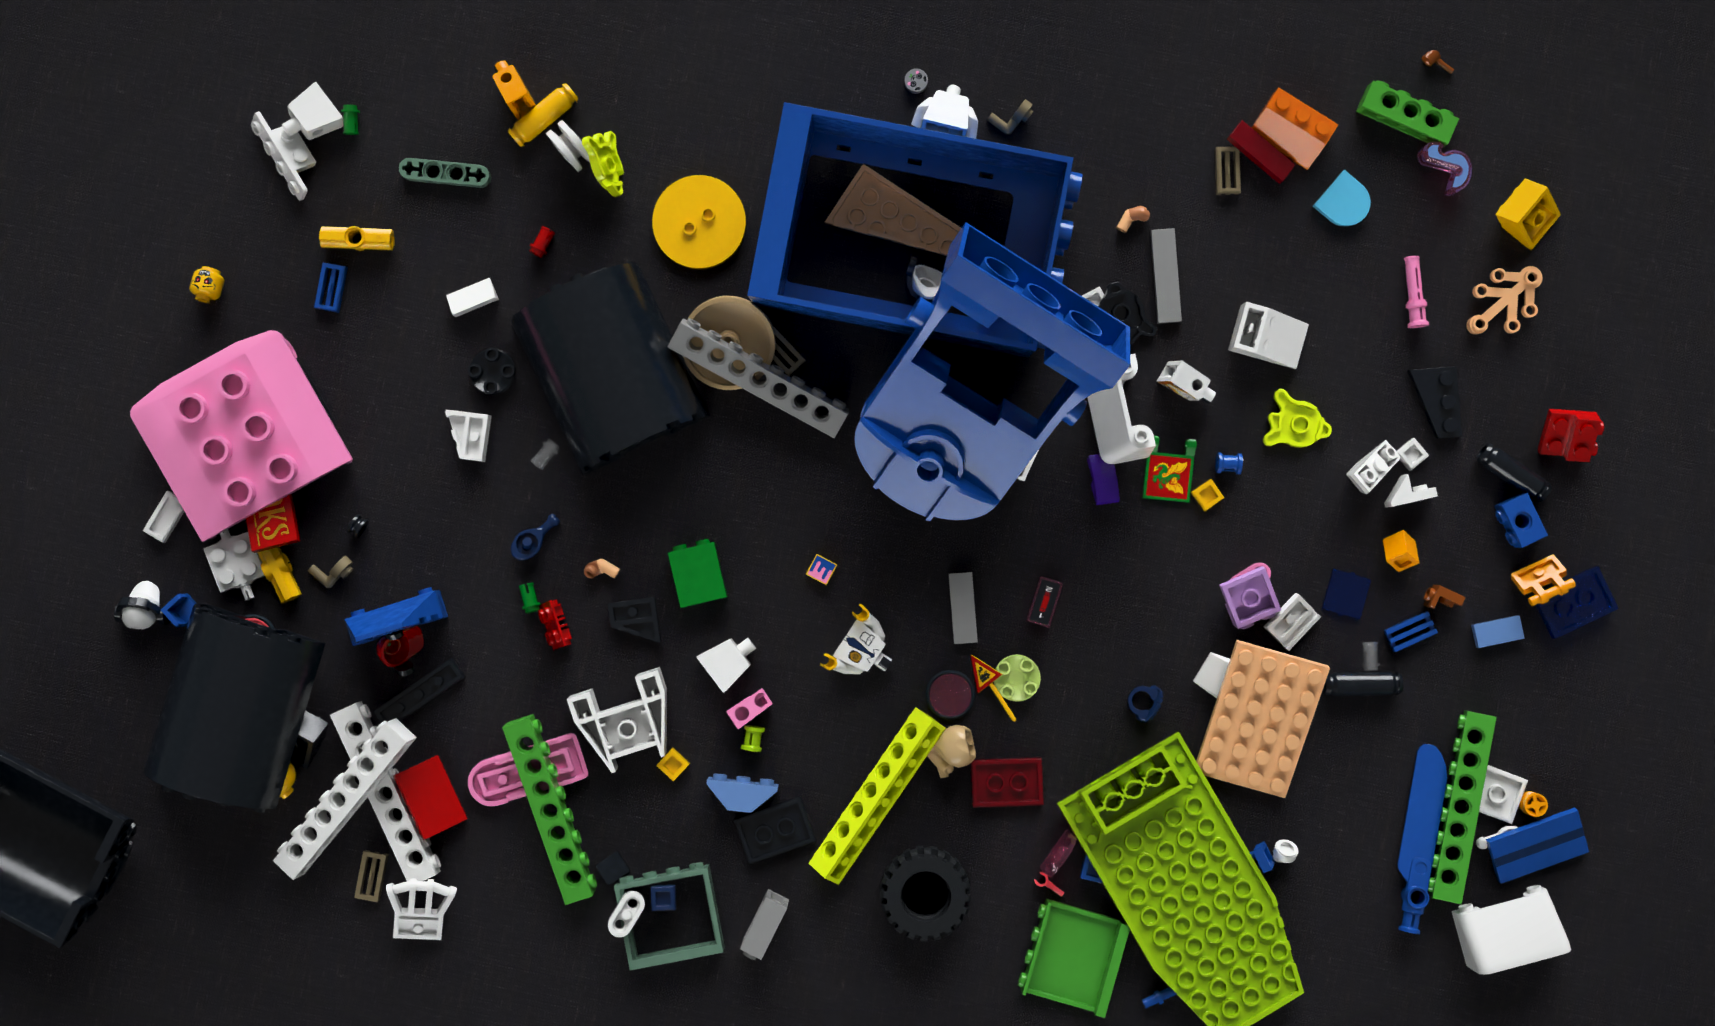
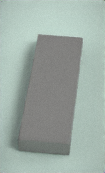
[948,572,978,644]

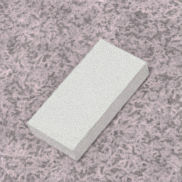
[143,491,185,543]

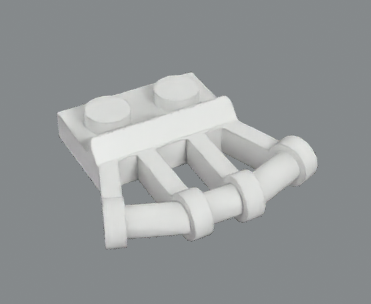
[386,878,457,940]

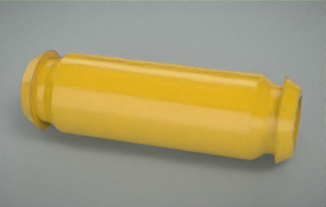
[508,84,579,147]

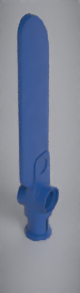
[1397,744,1447,934]

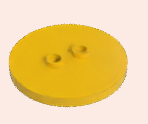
[652,175,746,269]

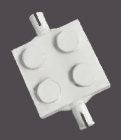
[203,529,265,601]

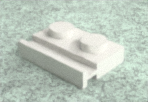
[1264,593,1321,651]

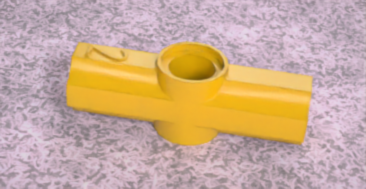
[319,226,395,251]
[257,547,302,603]

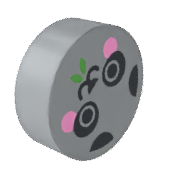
[904,69,928,94]

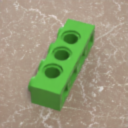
[1356,80,1459,149]

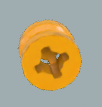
[1519,791,1548,817]

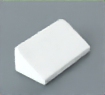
[446,278,499,317]

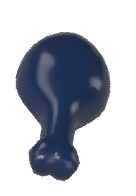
[511,514,560,560]

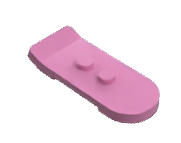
[468,733,588,806]

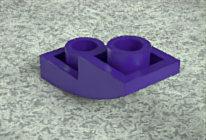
[1087,454,1120,505]

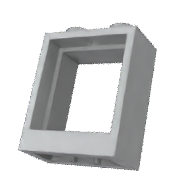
[740,889,789,960]

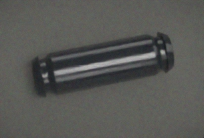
[1476,444,1552,502]
[1323,672,1403,696]

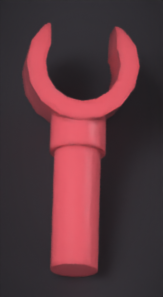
[1034,872,1064,897]

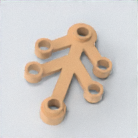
[1466,266,1543,335]

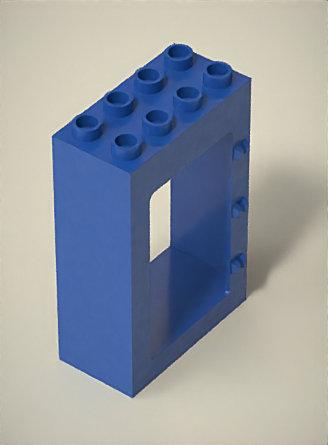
[747,102,1083,357]

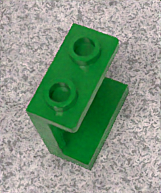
[668,539,728,608]

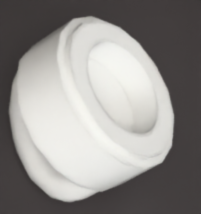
[1273,840,1299,863]

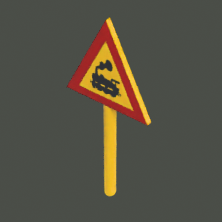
[971,655,1016,722]

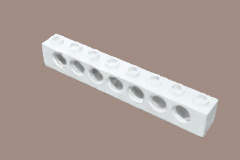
[330,701,441,881]
[273,718,417,880]

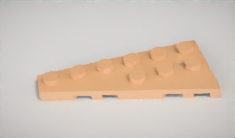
[825,164,961,256]

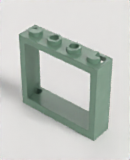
[614,862,725,970]

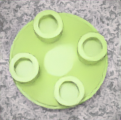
[994,654,1041,702]

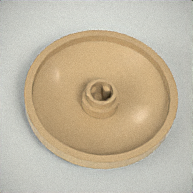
[683,296,776,390]

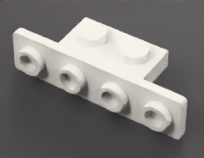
[251,111,316,201]

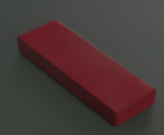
[1227,120,1295,184]

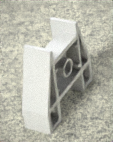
[567,667,667,773]

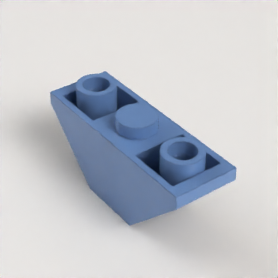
[707,773,779,813]

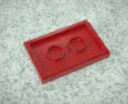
[393,755,468,840]

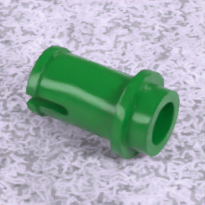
[341,105,360,135]
[519,582,541,614]

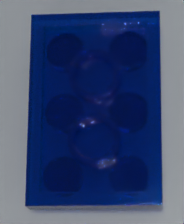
[1533,566,1619,639]

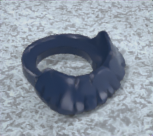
[1128,685,1163,723]

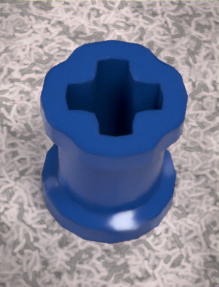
[1215,452,1243,474]

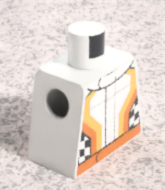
[1156,360,1216,404]

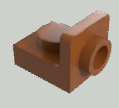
[1424,584,1466,609]

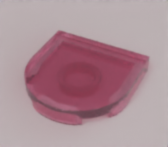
[1040,830,1077,877]

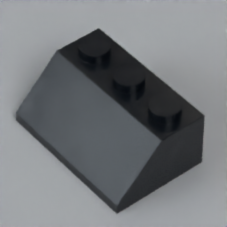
[291,711,329,769]

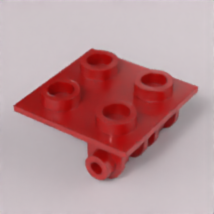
[538,599,572,650]

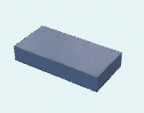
[1471,615,1525,648]

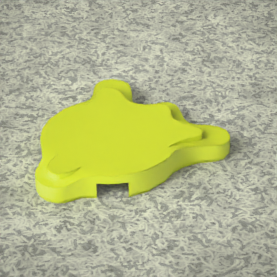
[582,131,624,197]
[1263,389,1332,448]

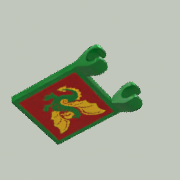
[1142,435,1197,503]

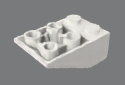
[1228,302,1309,369]

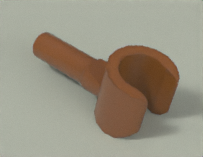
[1421,50,1454,74]

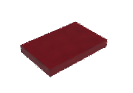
[971,757,1044,808]

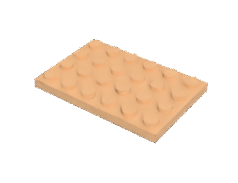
[1196,640,1330,798]

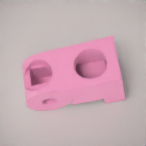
[726,688,773,729]

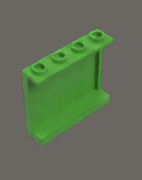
[1018,898,1130,1018]

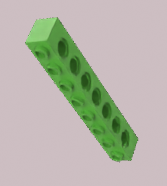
[1428,710,1497,905]
[502,714,597,905]

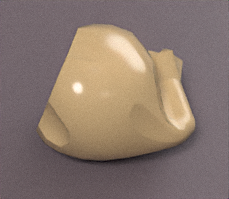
[927,725,976,778]

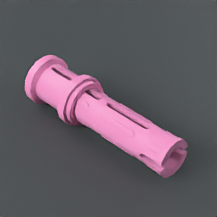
[1404,256,1429,328]

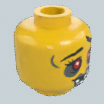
[189,266,225,303]

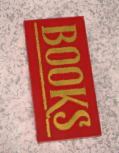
[246,494,300,553]

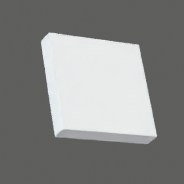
[1466,765,1528,824]

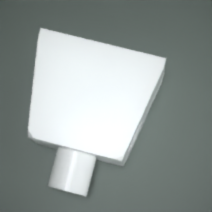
[282,82,343,140]
[697,638,756,693]

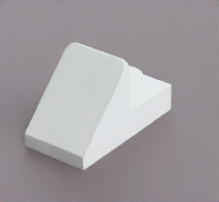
[1384,474,1438,508]

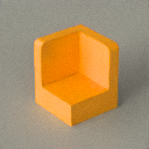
[1383,530,1420,572]

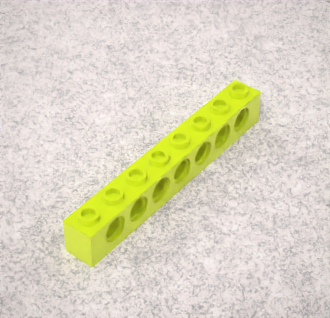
[808,707,946,885]

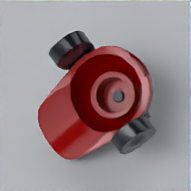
[376,626,424,676]

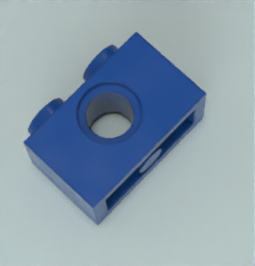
[1494,493,1548,548]

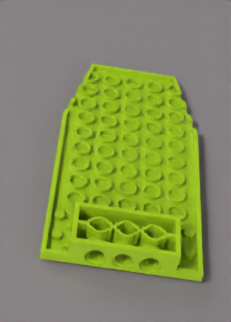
[1057,732,1304,1026]

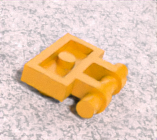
[1511,554,1576,606]

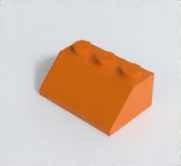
[1251,87,1339,170]

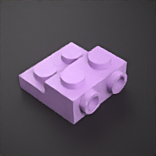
[1219,566,1281,629]

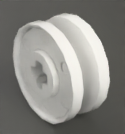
[546,120,590,172]

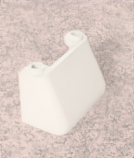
[1087,354,1156,464]
[1452,885,1571,975]

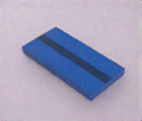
[1486,807,1589,884]

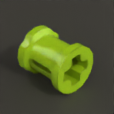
[741,725,765,752]

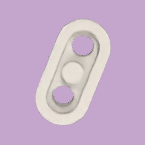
[608,891,645,937]

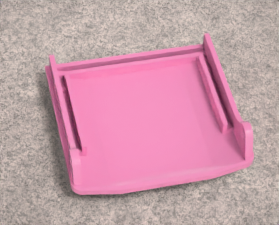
[130,330,353,542]

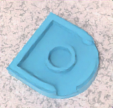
[1312,170,1371,226]

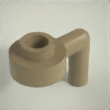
[987,99,1034,135]
[308,556,353,588]

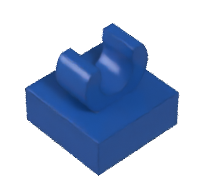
[1250,841,1275,873]

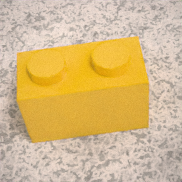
[1495,178,1561,250]

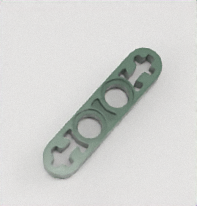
[399,158,492,188]

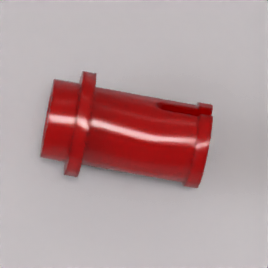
[529,226,555,258]

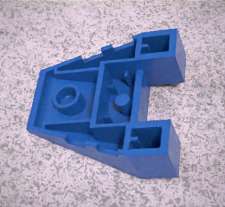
[344,587,448,646]

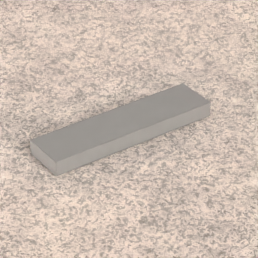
[1150,228,1182,324]

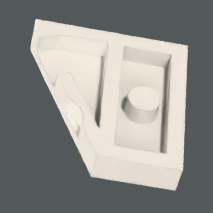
[445,410,492,462]

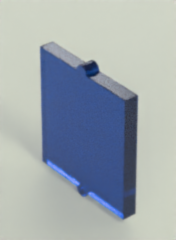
[1322,569,1371,619]

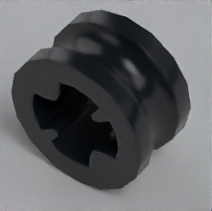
[347,514,369,538]

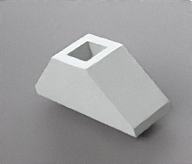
[1346,440,1401,494]

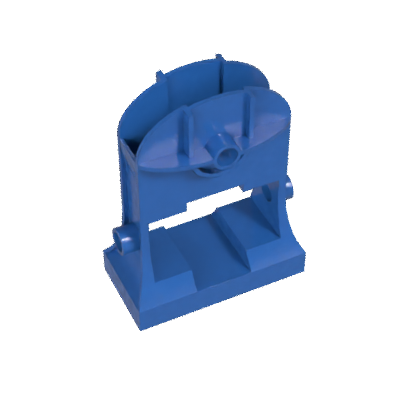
[855,222,1130,521]

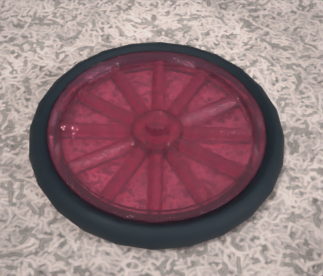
[926,670,975,720]

